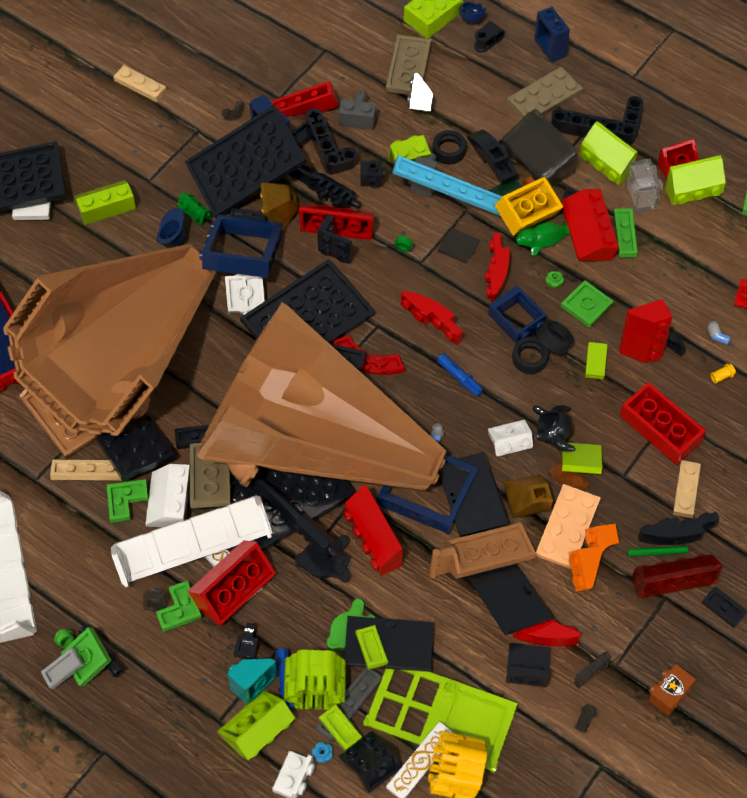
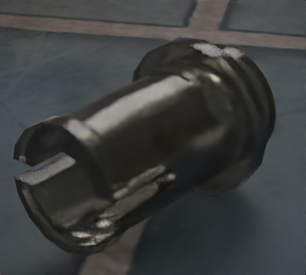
[574,704,597,733]

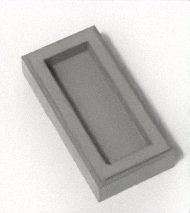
[41,647,85,690]

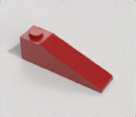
[271,81,339,116]

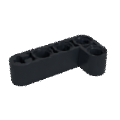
[306,108,357,175]

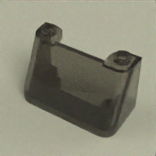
[499,109,578,187]

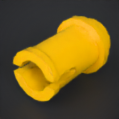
[710,364,736,384]

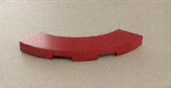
[332,335,405,375]

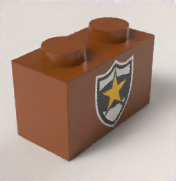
[648,664,696,716]

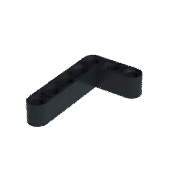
[550,96,643,146]

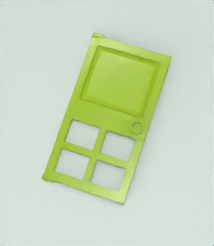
[363,669,518,773]

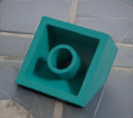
[228,659,277,705]

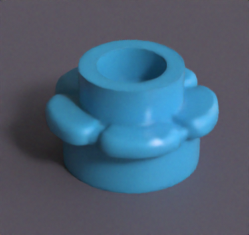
[312,742,333,763]

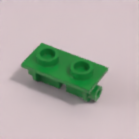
[177,191,212,226]

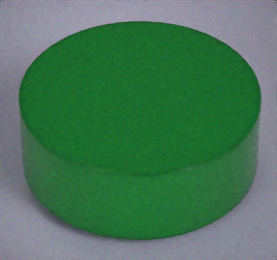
[394,236,414,252]

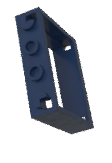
[199,215,282,278]
[377,455,478,535]

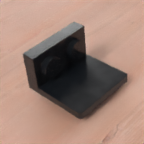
[317,214,352,264]
[506,643,550,688]
[339,732,402,793]

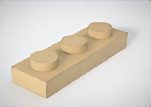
[114,65,166,102]
[673,460,701,518]

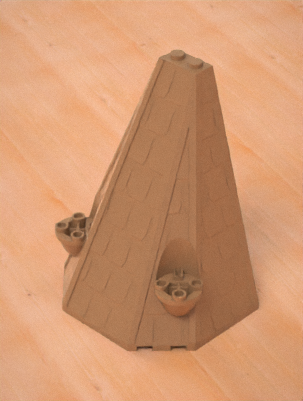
[3,244,216,436]
[196,302,446,490]

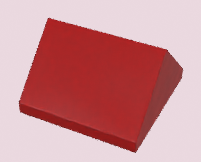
[657,138,699,180]

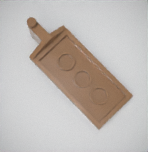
[19,389,98,458]
[429,523,536,579]

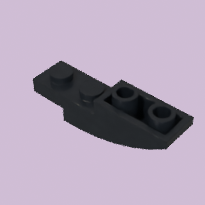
[467,129,518,184]
[638,512,720,545]

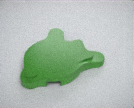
[327,599,375,651]

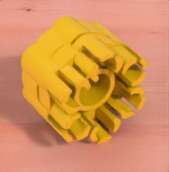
[428,731,487,798]

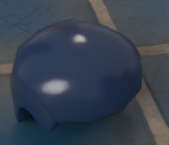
[459,2,487,24]

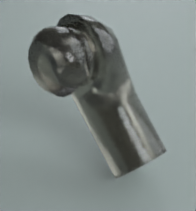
[222,101,245,121]

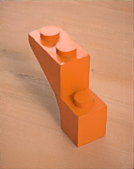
[568,524,619,592]

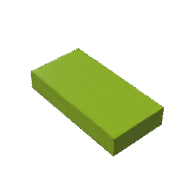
[585,342,607,379]
[355,625,388,670]
[319,704,362,751]

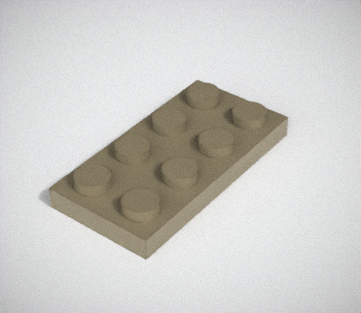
[386,35,431,95]
[507,67,583,125]
[190,443,231,508]

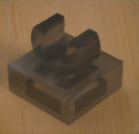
[143,587,166,612]

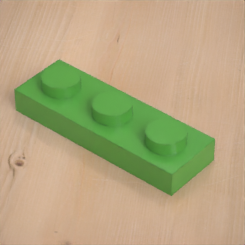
[614,208,638,258]

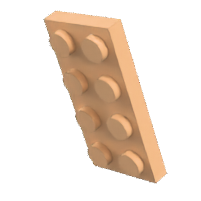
[536,484,601,569]

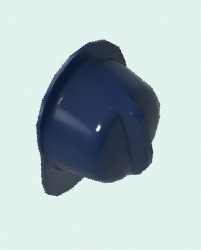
[156,208,186,248]

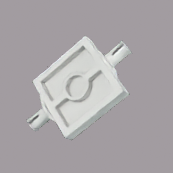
[225,274,265,315]

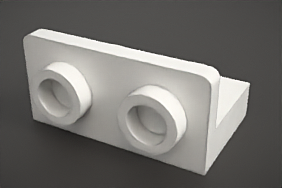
[488,420,533,456]
[273,751,315,798]

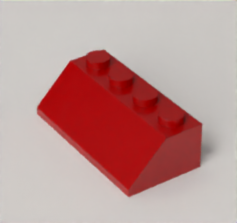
[561,189,619,261]
[299,203,375,241]
[619,299,672,363]
[343,485,403,576]
[187,540,276,626]

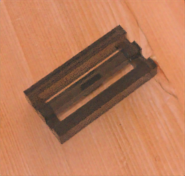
[574,652,611,689]

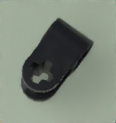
[474,21,505,53]

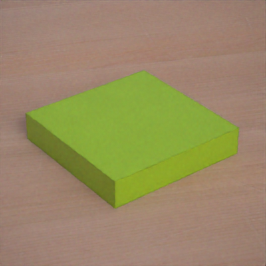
[562,443,602,474]

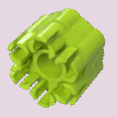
[284,650,346,710]

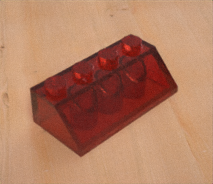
[632,554,723,599]

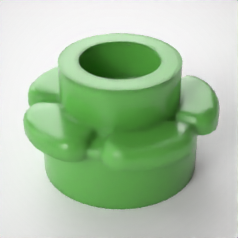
[546,271,564,288]
[54,629,74,648]

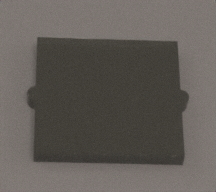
[438,228,480,264]

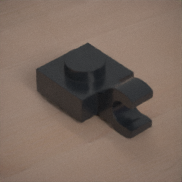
[233,623,259,659]

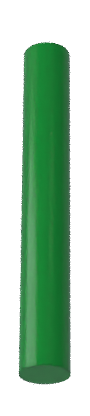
[627,546,688,557]

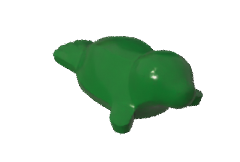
[516,221,570,257]

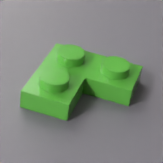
[107,479,148,523]
[156,580,202,632]

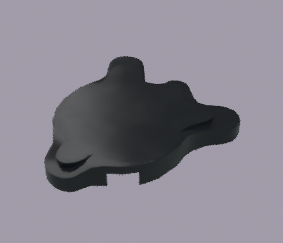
[295,535,350,583]

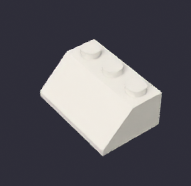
[145,464,190,527]

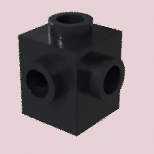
[360,160,386,187]

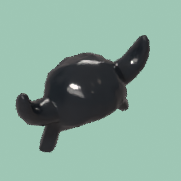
[532,405,575,452]

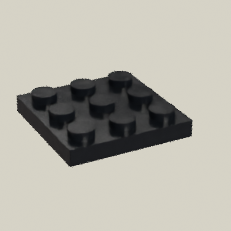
[97,415,175,482]

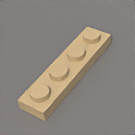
[50,460,130,481]

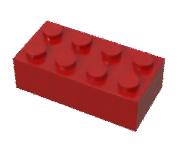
[620,382,706,465]

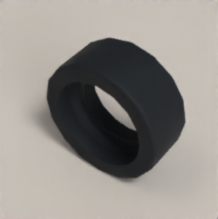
[432,130,466,165]
[536,320,574,354]
[512,337,549,374]

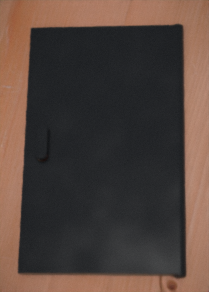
[438,452,509,537]
[467,564,553,635]
[344,616,433,672]

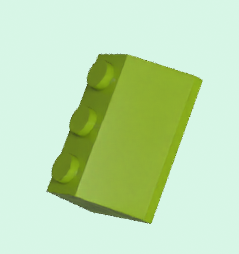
[579,121,637,185]
[665,155,726,205]
[73,180,136,225]
[217,690,295,760]

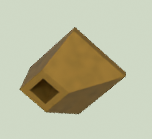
[260,183,298,230]
[503,475,553,518]

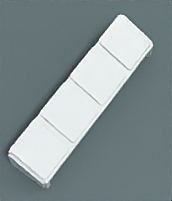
[0,491,37,643]
[111,496,273,588]

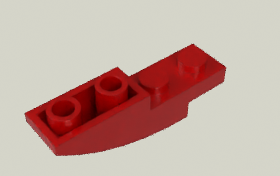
[485,233,509,303]
[400,291,463,345]
[513,619,581,647]

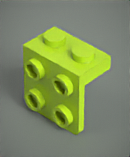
[388,135,431,162]

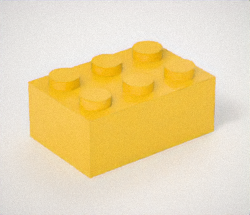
[494,177,563,236]

